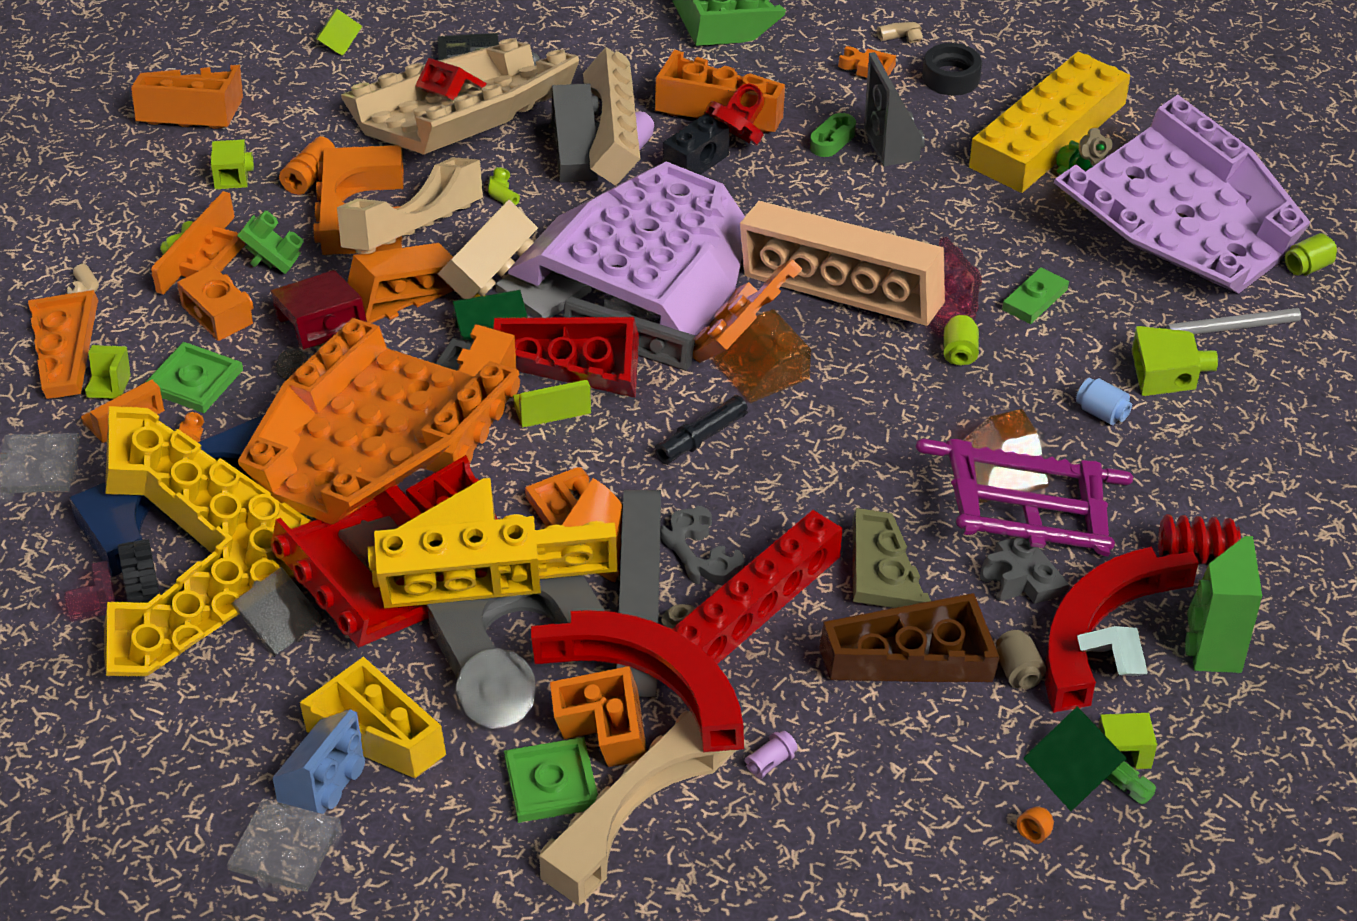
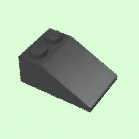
[864,52,925,167]

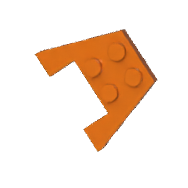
[693,259,802,363]

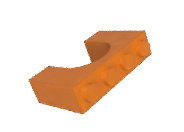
[314,145,404,255]

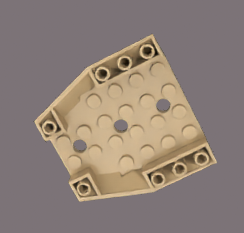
[341,38,579,154]

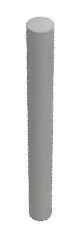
[1166,308,1301,335]

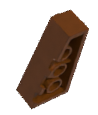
[819,593,1000,682]

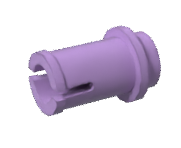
[745,731,798,779]

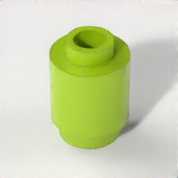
[1285,233,1337,276]
[944,315,979,365]

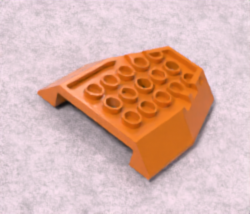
[238,318,520,525]

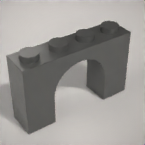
[427,575,605,694]

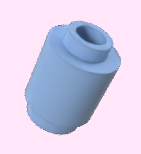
[1076,378,1132,425]

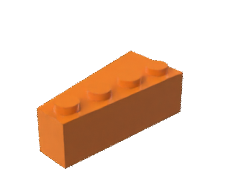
[655,49,785,132]
[423,324,520,472]

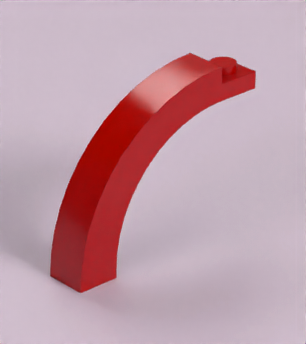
[1045,547,1199,713]
[531,610,744,753]

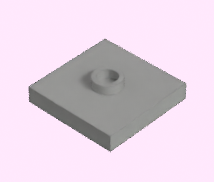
[496,271,592,318]

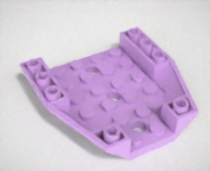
[1054,95,1310,294]
[508,162,745,343]

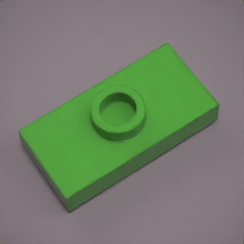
[1002,267,1069,324]

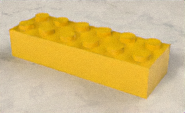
[969,52,1130,193]

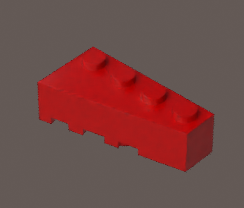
[493,317,639,398]

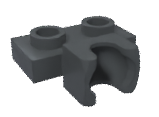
[980,537,1069,604]

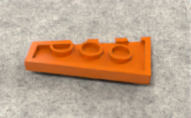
[28,290,98,399]

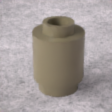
[996,630,1046,689]

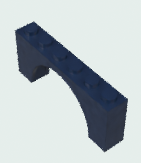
[69,414,265,577]

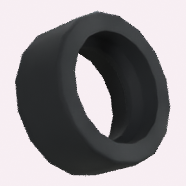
[922,43,982,96]

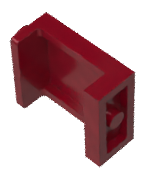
[270,270,367,350]

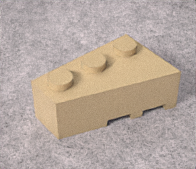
[438,200,538,299]

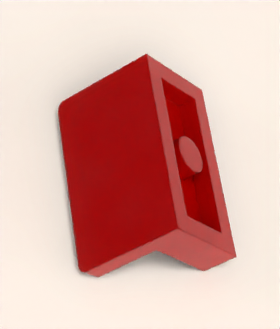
[415,58,487,101]

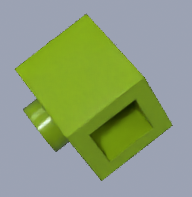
[211,139,254,189]

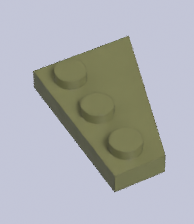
[853,508,931,608]

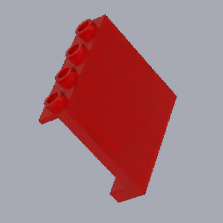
[271,485,478,648]

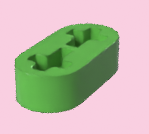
[810,113,856,157]

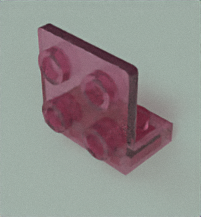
[929,237,982,338]

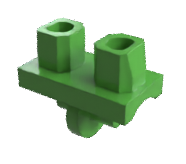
[237,211,304,274]

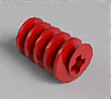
[1158,514,1241,564]

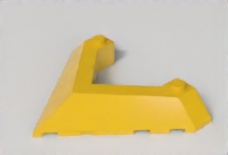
[104,406,311,676]

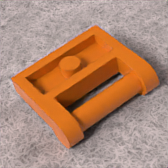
[525,467,589,527]

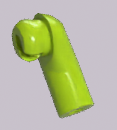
[488,167,520,205]

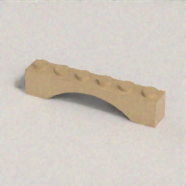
[583,47,640,186]
[337,157,483,254]
[539,711,736,906]

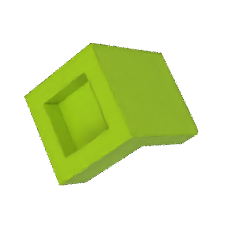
[315,9,362,55]
[85,345,131,399]
[1098,713,1157,769]

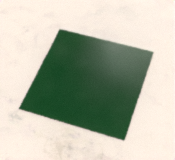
[1023,706,1127,812]

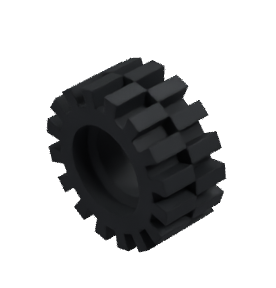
[118,539,159,603]

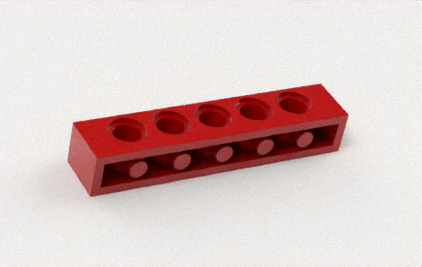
[672,510,842,664]

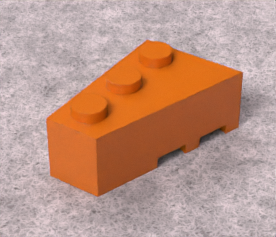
[131,65,243,129]
[347,243,454,323]

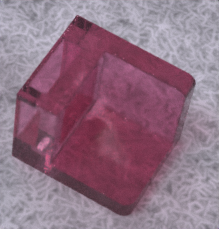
[64,561,116,622]

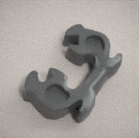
[661,505,744,584]

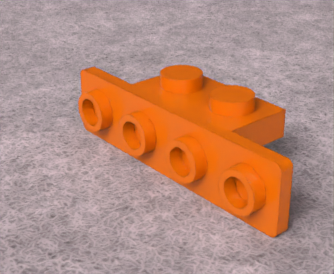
[151,191,245,295]

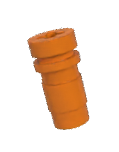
[279,136,335,195]

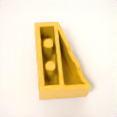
[300,657,446,778]

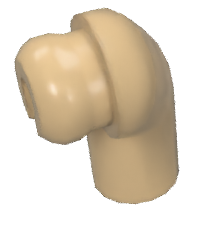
[67,264,99,294]

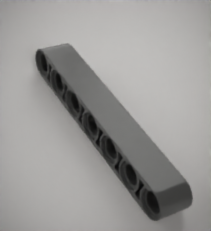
[617,490,661,697]

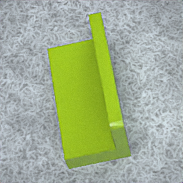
[513,380,591,428]

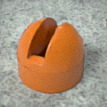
[1016,806,1054,844]

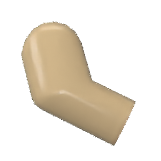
[877,22,923,43]

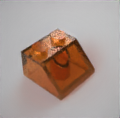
[714,309,811,403]

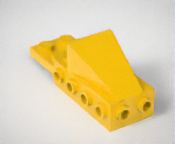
[368,478,617,608]

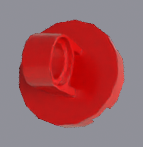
[704,83,765,146]

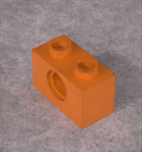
[177,265,254,341]

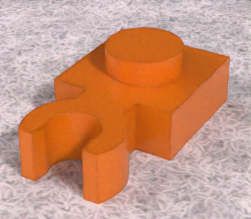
[838,46,896,78]

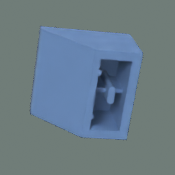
[273,709,365,820]

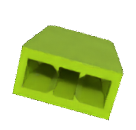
[1132,326,1218,396]

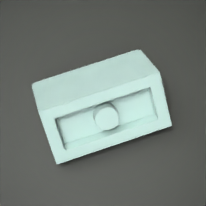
[1077,626,1147,676]

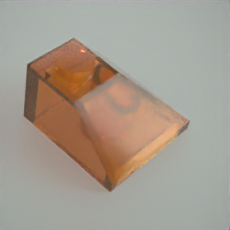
[964,409,1049,503]

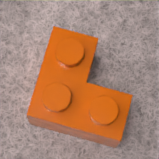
[550,666,647,767]

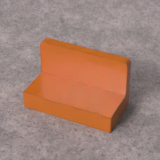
[81,379,165,443]

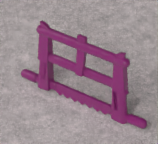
[915,439,1134,557]

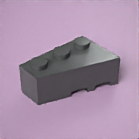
[551,83,600,183]

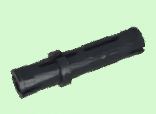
[655,395,748,465]

